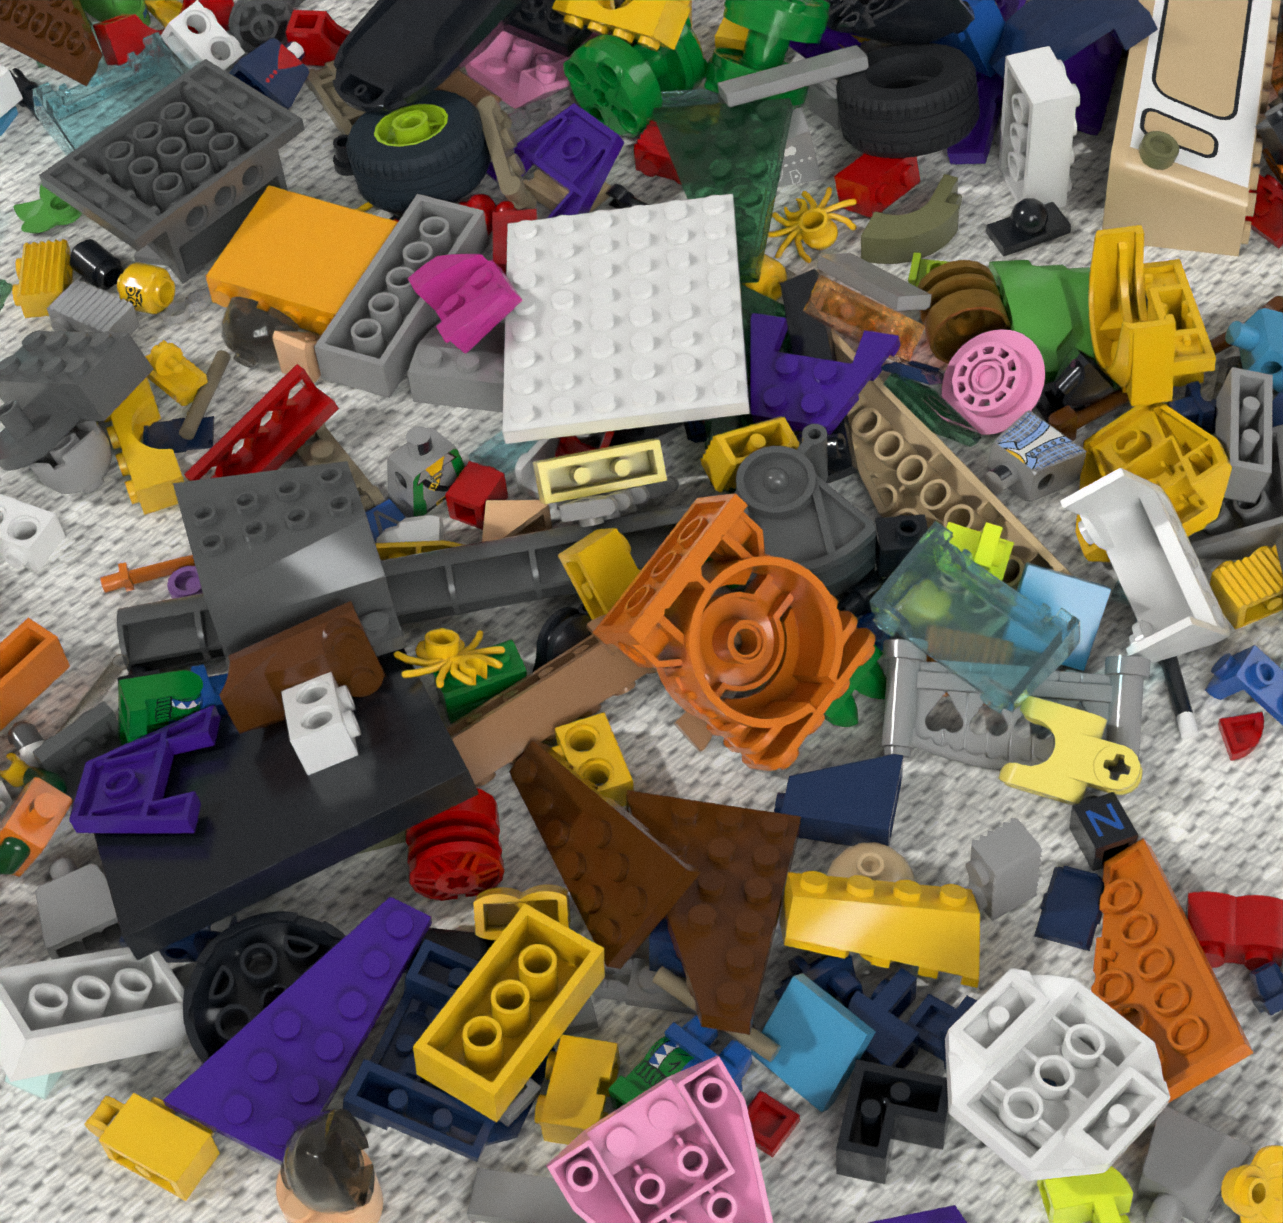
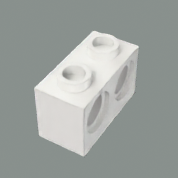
[160,0,245,72]
[0,494,65,571]
[281,672,361,775]

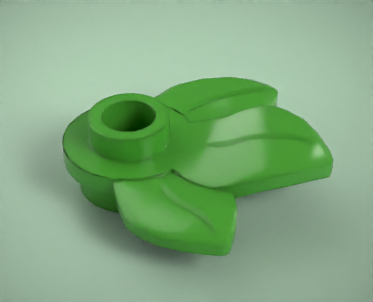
[13,183,82,233]

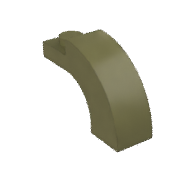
[861,174,962,264]

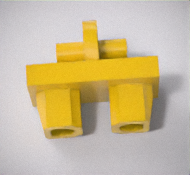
[145,340,208,406]

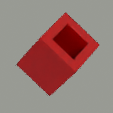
[445,461,508,530]

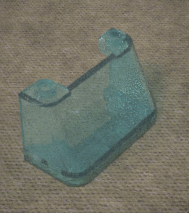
[32,32,184,156]
[870,521,1080,713]

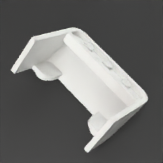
[1060,468,1230,663]

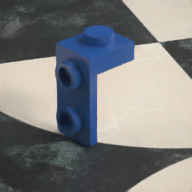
[1205,645,1283,726]

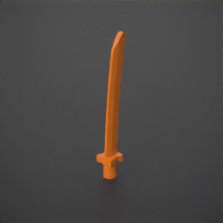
[100,555,195,593]

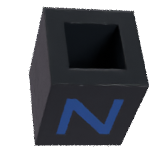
[1069,792,1138,871]

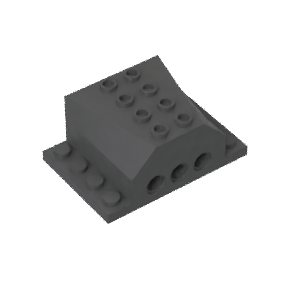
[39,59,305,284]
[173,461,407,669]

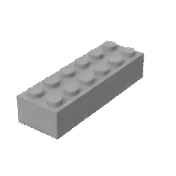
[314,194,489,398]

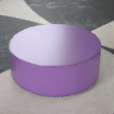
[167,566,203,599]

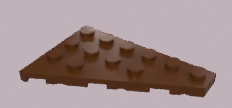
[0,0,103,87]
[626,790,801,1035]

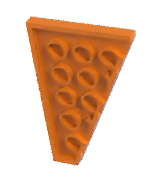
[1091,838,1254,1103]

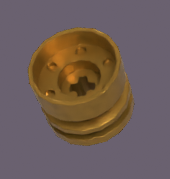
[918,259,1010,364]

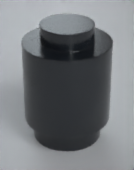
[70,239,124,291]

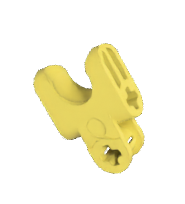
[998,696,1143,805]

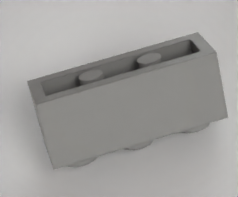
[1215,367,1273,503]

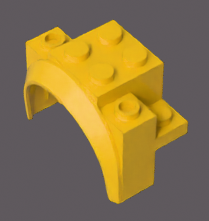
[1088,225,1216,406]

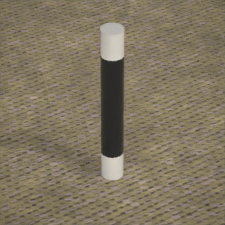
[1160,656,1199,738]

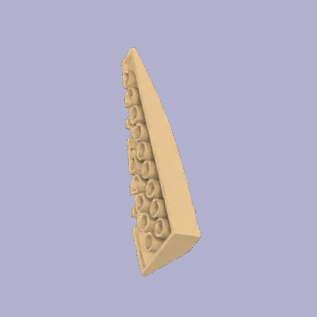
[831,328,1073,641]

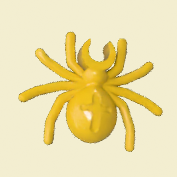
[764,187,857,263]
[394,628,505,688]

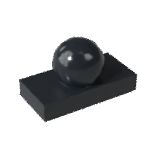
[986,198,1071,257]

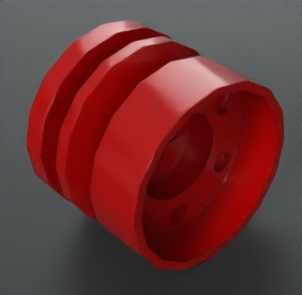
[405,788,505,901]

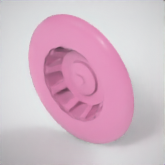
[942,329,1045,435]

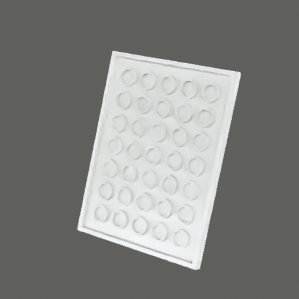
[502,194,750,444]

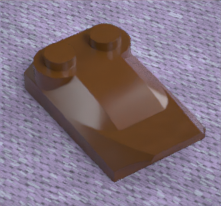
[219,601,386,734]

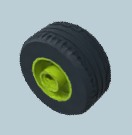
[346,90,491,214]

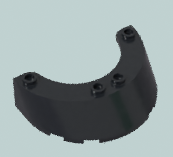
[824,0,975,45]

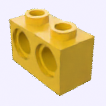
[551,712,634,807]

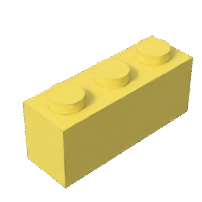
[533,439,667,504]

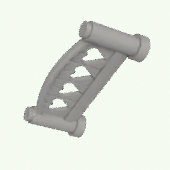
[881,639,1150,775]

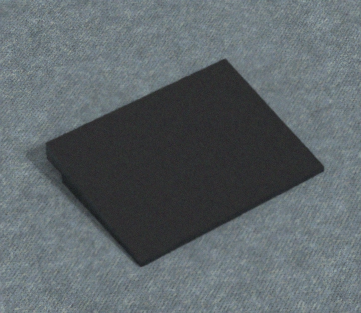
[94,648,479,961]

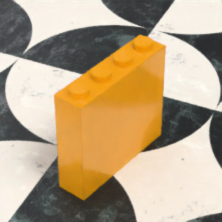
[206,185,398,336]

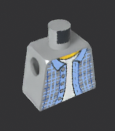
[984,410,1087,502]

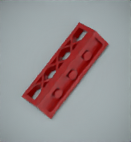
[184,364,339,481]

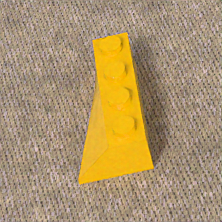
[779,871,980,988]

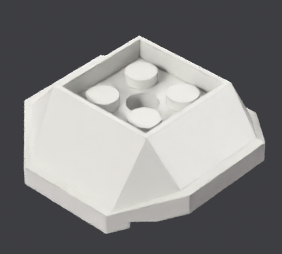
[945,968,1171,1181]

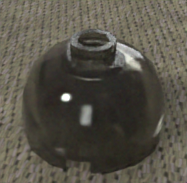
[220,297,299,368]
[280,1108,375,1214]

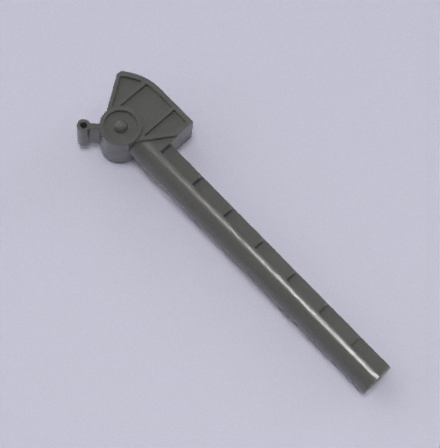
[117,424,876,672]

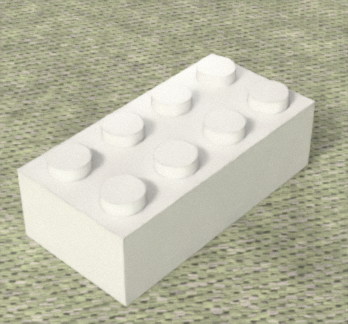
[998,46,1080,208]
[0,947,186,1082]

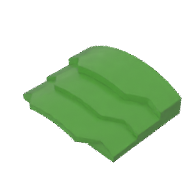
[988,260,1096,385]

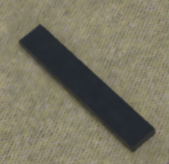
[780,269,859,484]

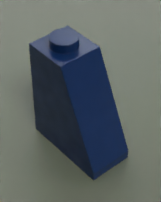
[774,754,903,846]

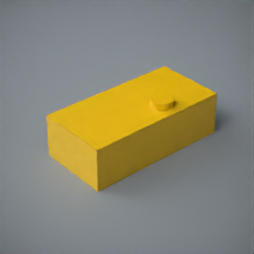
[413,904,605,1123]

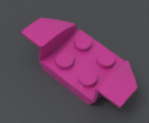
[407,254,523,354]

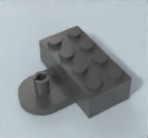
[0,330,153,471]

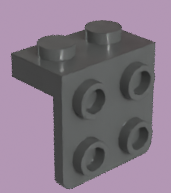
[32,701,121,808]

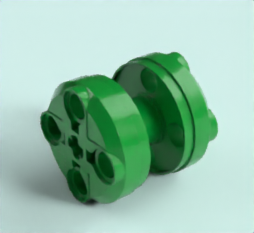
[704,0,830,112]
[563,17,708,138]

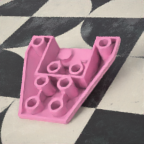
[465,31,612,109]
[546,1055,773,1223]

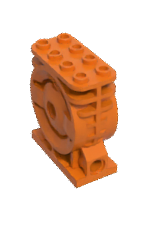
[593,493,876,771]

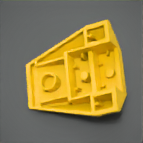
[1075,402,1232,562]

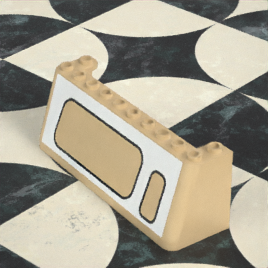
[1102,0,1281,256]

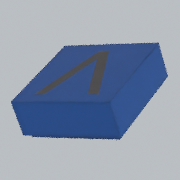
[365,499,406,543]

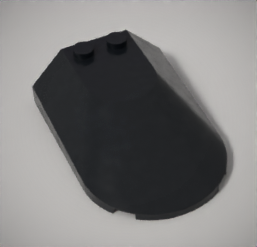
[333,0,528,112]

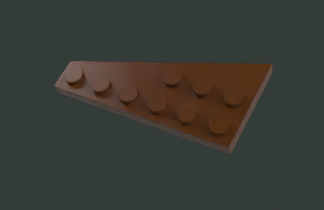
[509,741,701,969]

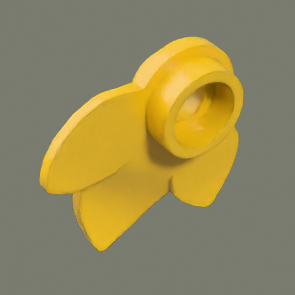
[1221,1145,1283,1223]

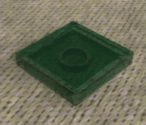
[883,373,982,447]

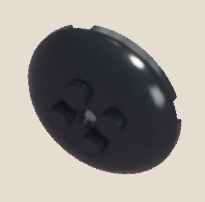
[183,911,346,1064]

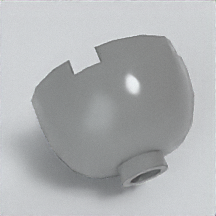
[29,420,112,494]

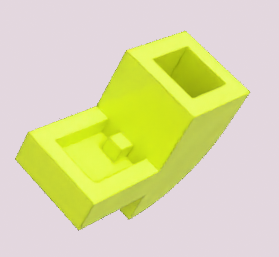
[932,522,1014,585]
[1037,1166,1133,1223]

